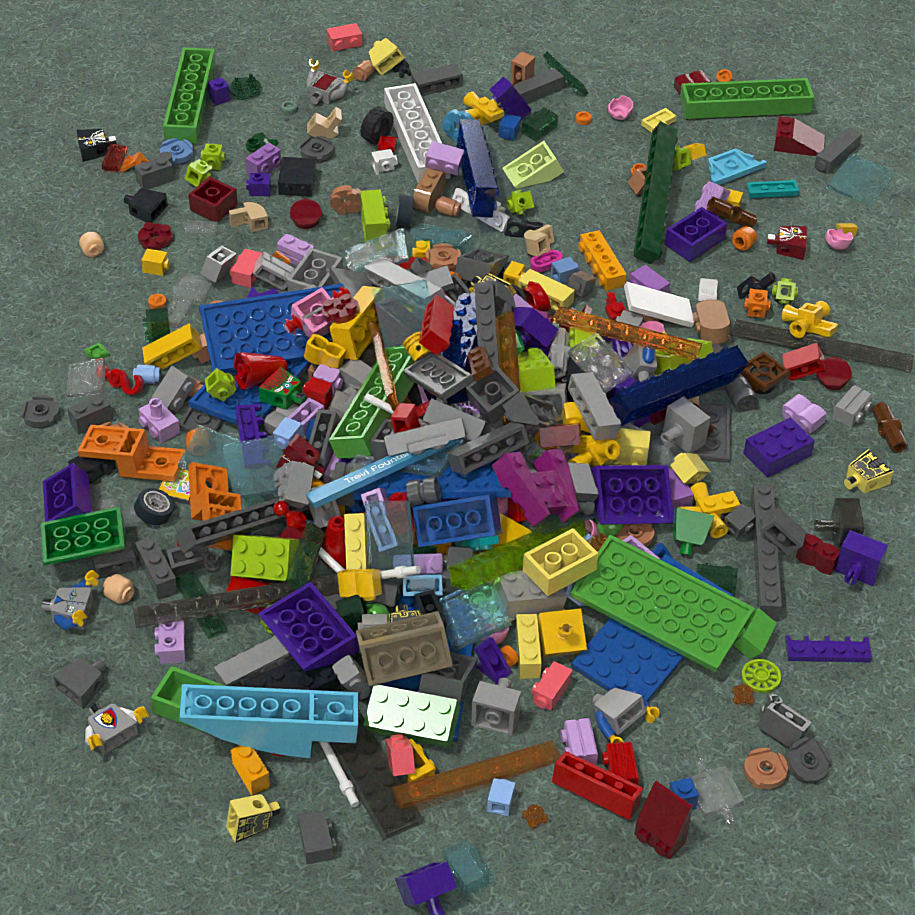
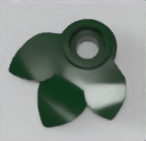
[246,132,278,152]

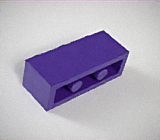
[489,76,532,120]

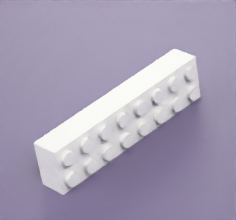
[384,83,450,183]

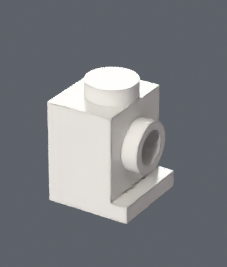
[372,149,398,175]

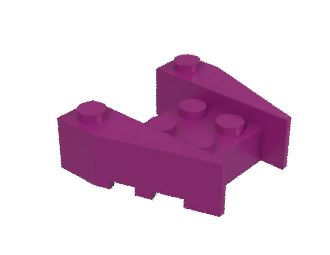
[492,449,579,527]

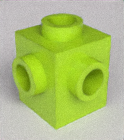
[201,144,226,170]
[672,145,691,170]
[184,159,213,187]
[506,190,534,215]
[772,278,798,304]
[204,368,236,401]

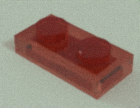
[101,144,127,172]

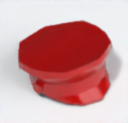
[523,281,551,312]

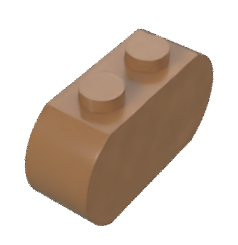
[413,168,446,214]
[693,299,730,344]

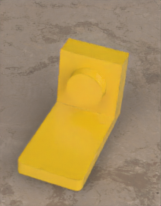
[408,738,436,792]

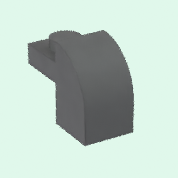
[493,280,516,327]

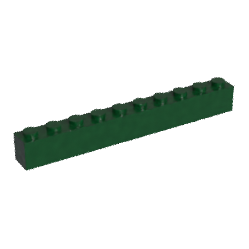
[633,121,678,264]

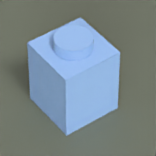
[273,417,305,449]
[487,778,515,816]

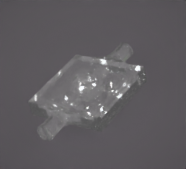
[687,759,745,824]

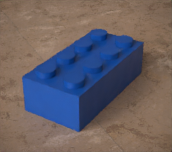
[413,494,503,547]

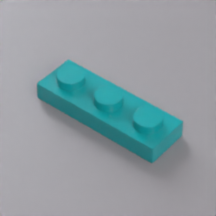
[746,180,799,198]
[455,535,499,551]

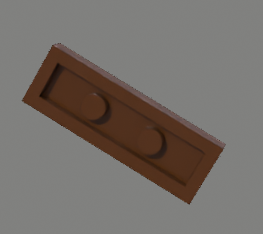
[467,346,493,381]

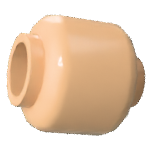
[79,232,104,257]
[103,574,135,604]

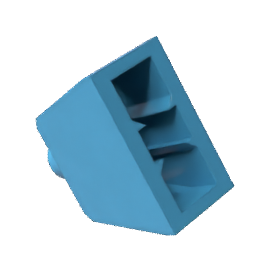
[403,574,442,596]

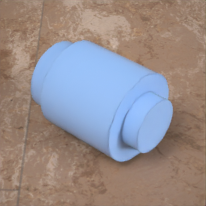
[133,365,161,384]

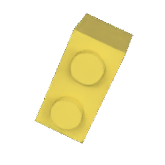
[670,453,710,484]

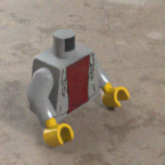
[306,58,355,105]

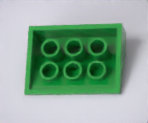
[41,507,126,566]

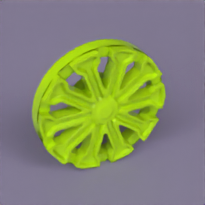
[741,659,781,693]

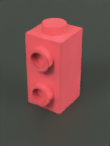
[531,661,573,711]

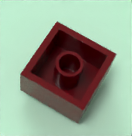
[188,177,238,223]

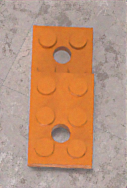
[78,425,187,482]
[188,462,241,551]

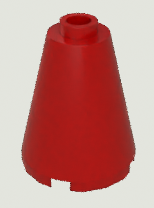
[233,352,288,389]
[320,516,346,568]

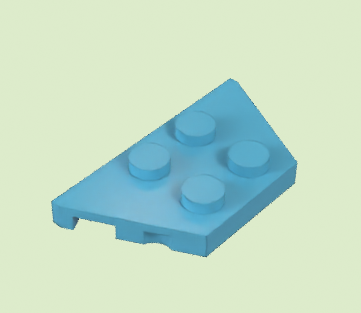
[708,149,767,185]

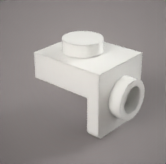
[698,278,718,301]

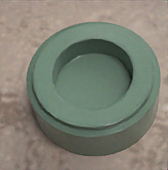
[281,101,297,115]

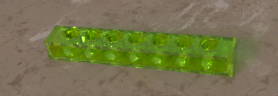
[448,518,586,591]

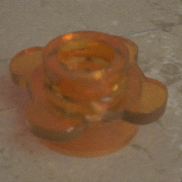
[732,684,754,705]
[522,805,548,828]

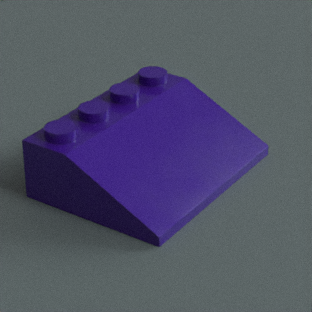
[591,465,673,525]
[258,582,359,671]

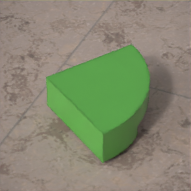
[84,342,109,359]

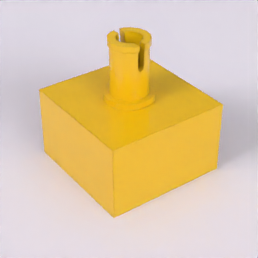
[537,609,587,658]

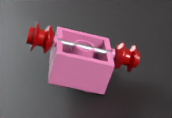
[284,286,351,338]

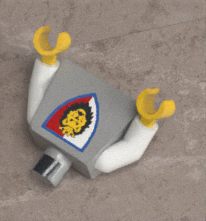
[85,703,149,755]

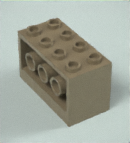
[356,611,453,686]

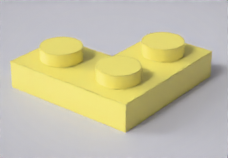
[641,108,676,133]

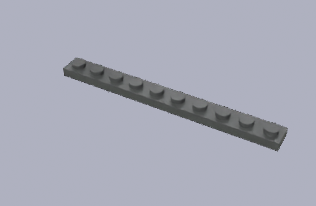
[474,281,504,435]

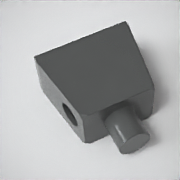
[53,658,107,709]

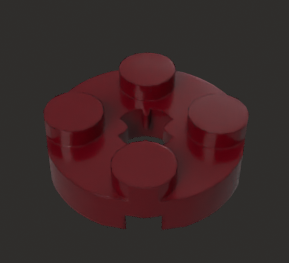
[138,222,173,250]
[322,294,360,324]

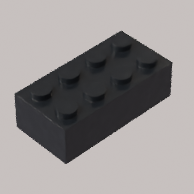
[244,659,340,692]

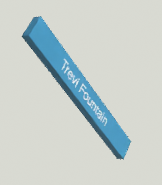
[306,439,457,509]

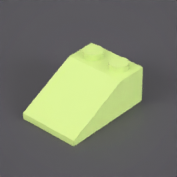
[502,141,564,189]

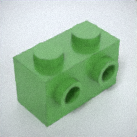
[733,608,777,659]

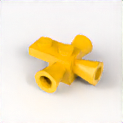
[461,92,504,126]
[782,301,838,338]
[566,431,621,466]
[678,482,740,538]

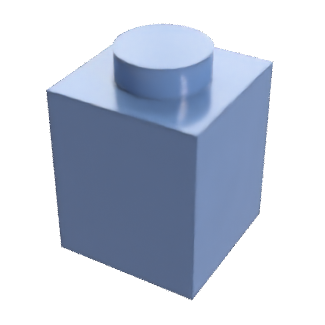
[551,257,579,284]

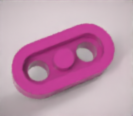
[530,250,563,272]

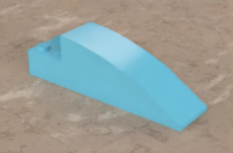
[179,684,358,758]

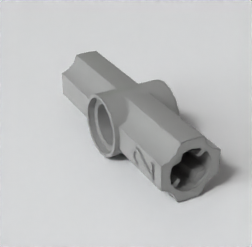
[548,327,570,378]

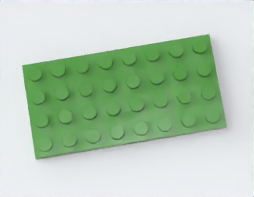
[570,534,755,673]

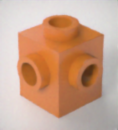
[744,289,770,318]

